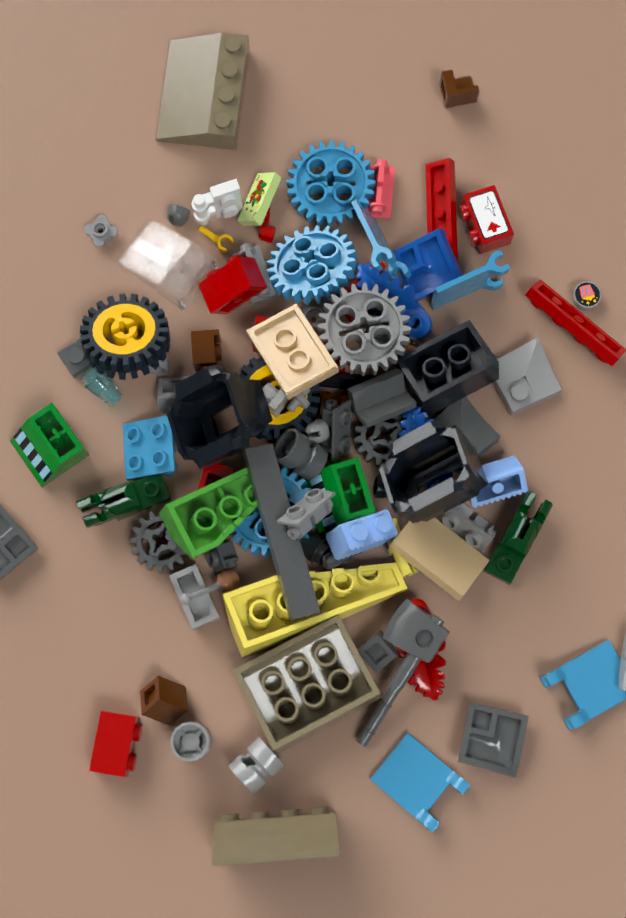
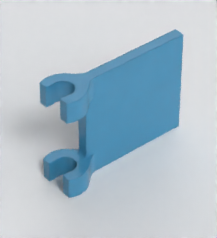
[351,200,412,281]
[430,250,510,310]
[540,640,626,730]
[370,733,471,833]

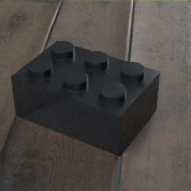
[396,320,499,416]

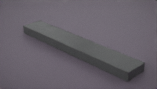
[243,444,320,621]

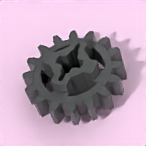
[354,413,406,468]
[130,511,188,574]

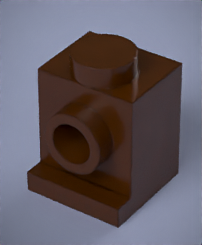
[191,329,222,372]

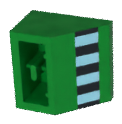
[10,402,89,488]
[303,457,376,534]

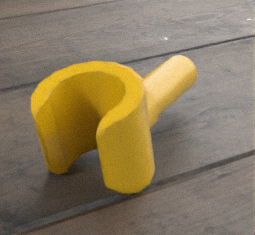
[198,225,234,254]

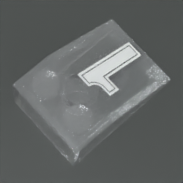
[118,220,217,311]

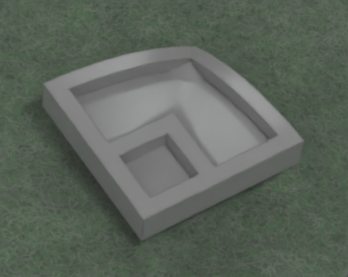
[493,337,562,415]

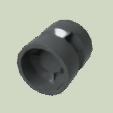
[274,428,328,480]

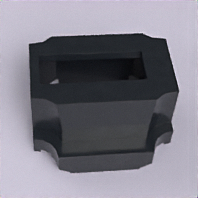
[166,365,273,469]
[379,420,489,523]

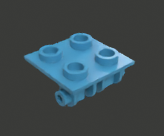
[123,415,178,480]

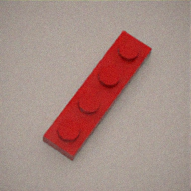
[425,158,458,262]
[525,279,626,367]

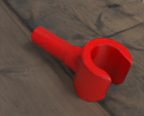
[259,206,276,243]

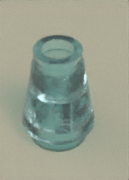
[81,366,123,407]

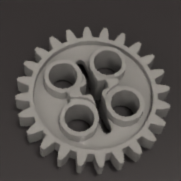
[317,283,411,376]

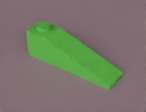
[159,467,258,559]

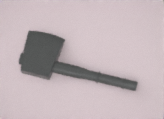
[356,598,450,747]

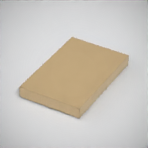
[246,303,339,400]
[389,518,490,601]

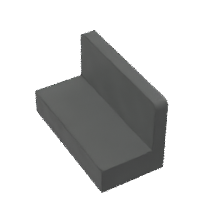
[347,368,417,427]

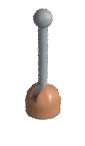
[179,569,240,605]

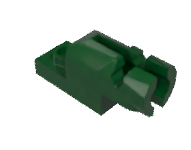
[76,474,171,528]
[484,491,553,585]

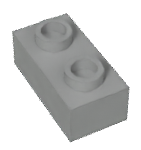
[169,564,221,631]

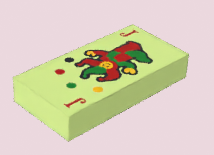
[237,172,282,226]

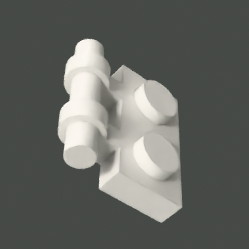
[191,179,243,226]

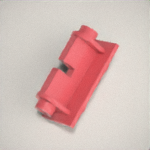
[365,159,395,220]

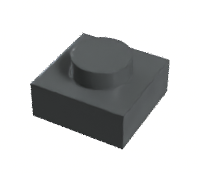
[57,339,91,378]
[357,630,399,673]

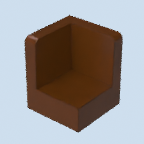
[439,70,479,108]
[140,676,188,725]

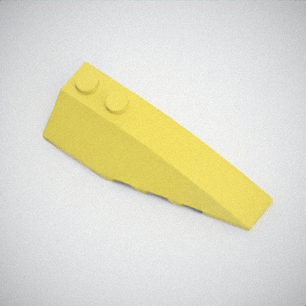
[223,562,408,658]

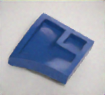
[393,228,464,302]

